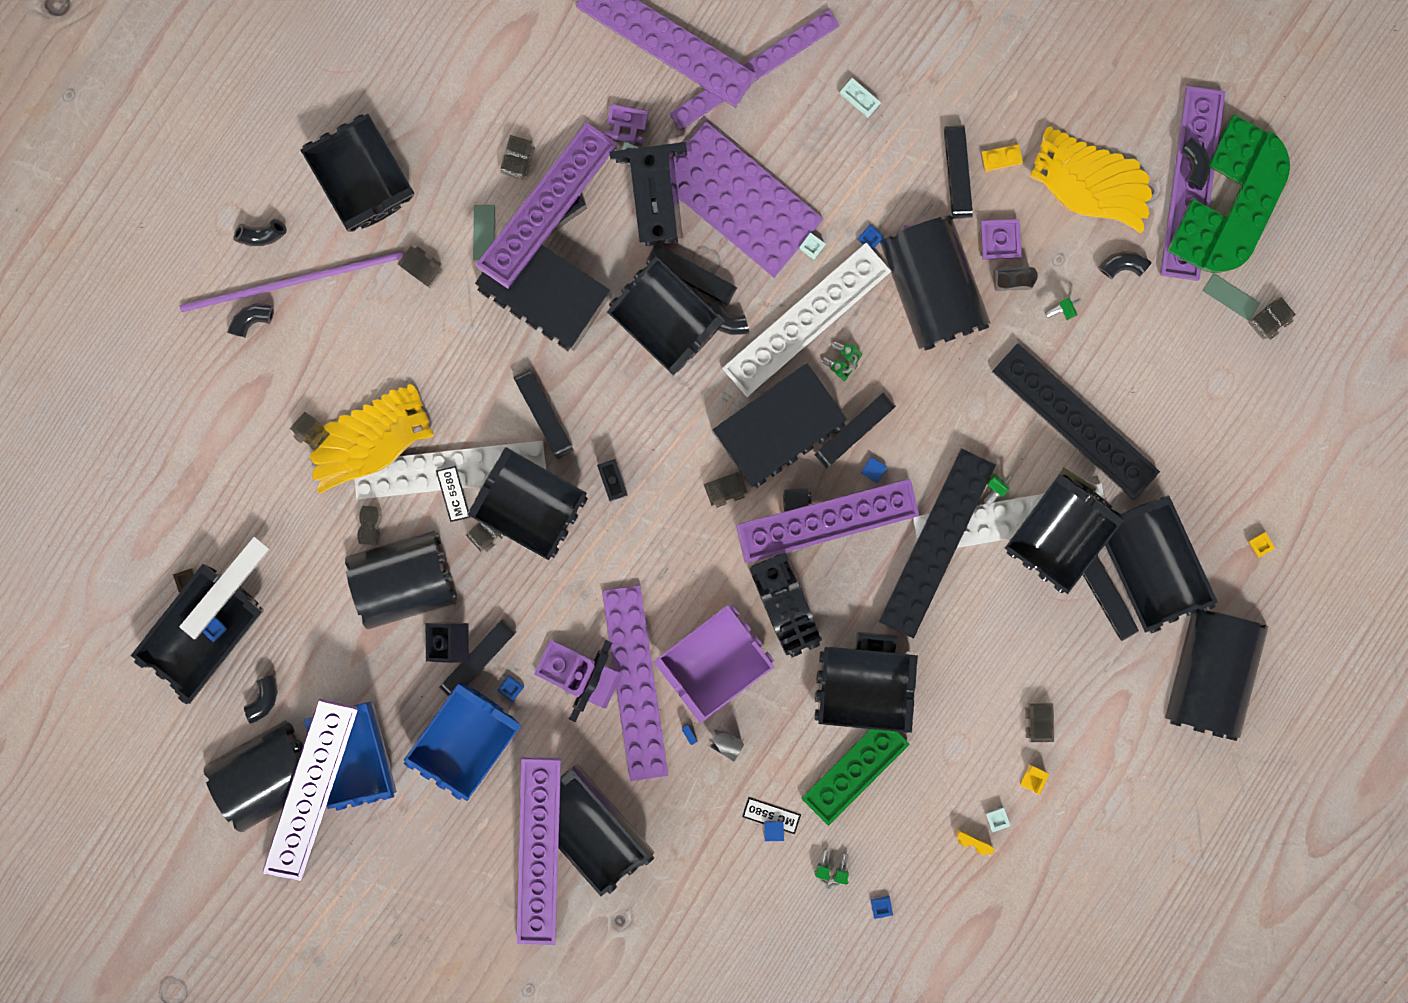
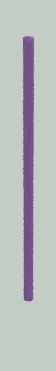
[180,251,404,312]

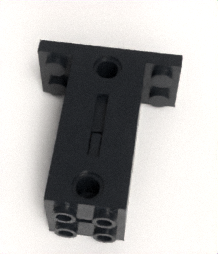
[609,142,692,246]

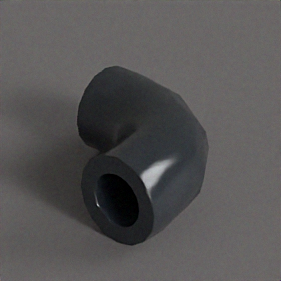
[1180,137,1210,190]
[233,219,287,246]
[1098,251,1152,279]
[708,301,749,335]
[227,303,274,338]
[244,674,278,724]

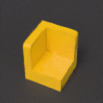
[1020,764,1050,795]

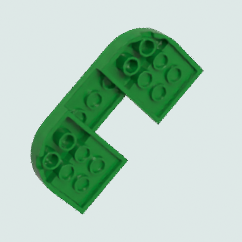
[1167,114,1290,273]

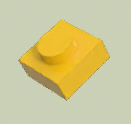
[1247,532,1275,558]

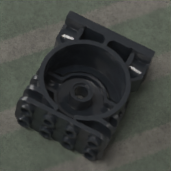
[748,553,822,658]

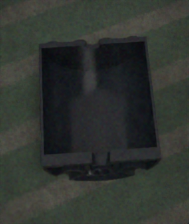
[300,114,415,232]
[607,255,725,376]
[467,447,588,560]
[1004,473,1124,594]
[345,530,458,629]
[814,647,918,733]
[203,720,303,832]

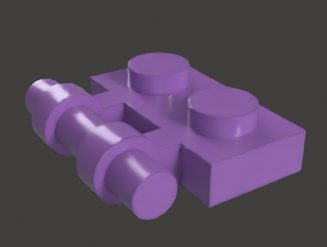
[605,104,648,145]

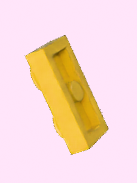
[981,144,1023,172]
[955,829,995,856]

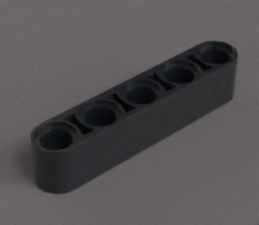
[944,125,973,219]
[646,244,737,305]
[513,368,574,459]
[814,392,896,469]
[1082,557,1139,641]
[439,619,517,696]

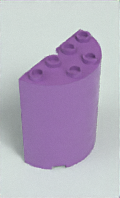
[653,605,775,723]

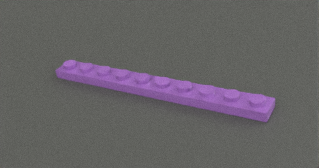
[670,10,839,131]

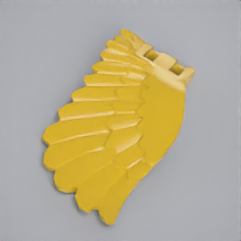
[1030,126,1152,234]
[309,384,434,494]

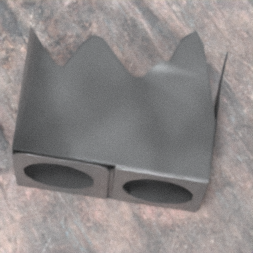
[994,266,1038,291]
[708,727,744,762]

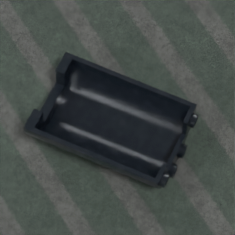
[880,215,991,351]
[1105,495,1218,634]
[130,564,264,704]
[1165,608,1269,741]
[558,764,654,897]

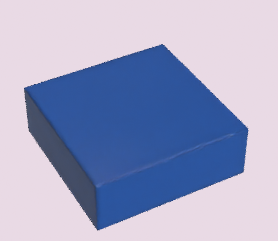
[857,224,884,250]
[861,457,887,483]
[202,616,228,642]
[497,675,524,702]
[682,724,698,745]
[764,821,784,842]
[870,895,893,919]

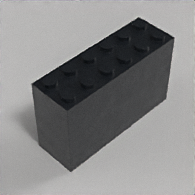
[475,245,612,352]
[712,363,848,488]

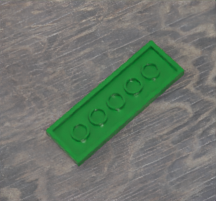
[801,729,910,826]

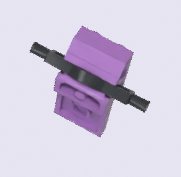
[534,640,622,722]

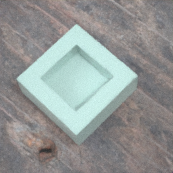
[799,233,826,260]
[985,807,1010,833]

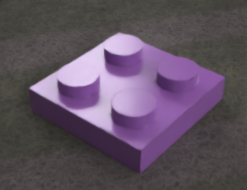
[980,219,1021,260]

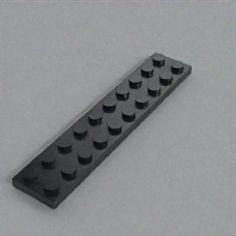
[992,343,1160,500]
[878,448,996,639]

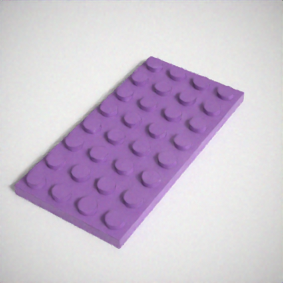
[674,122,823,278]

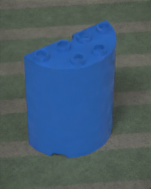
[404,682,521,801]
[304,701,397,811]

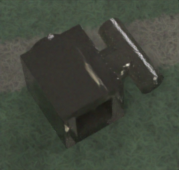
[289,412,330,451]

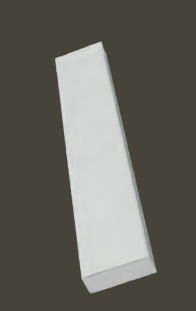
[180,537,270,639]

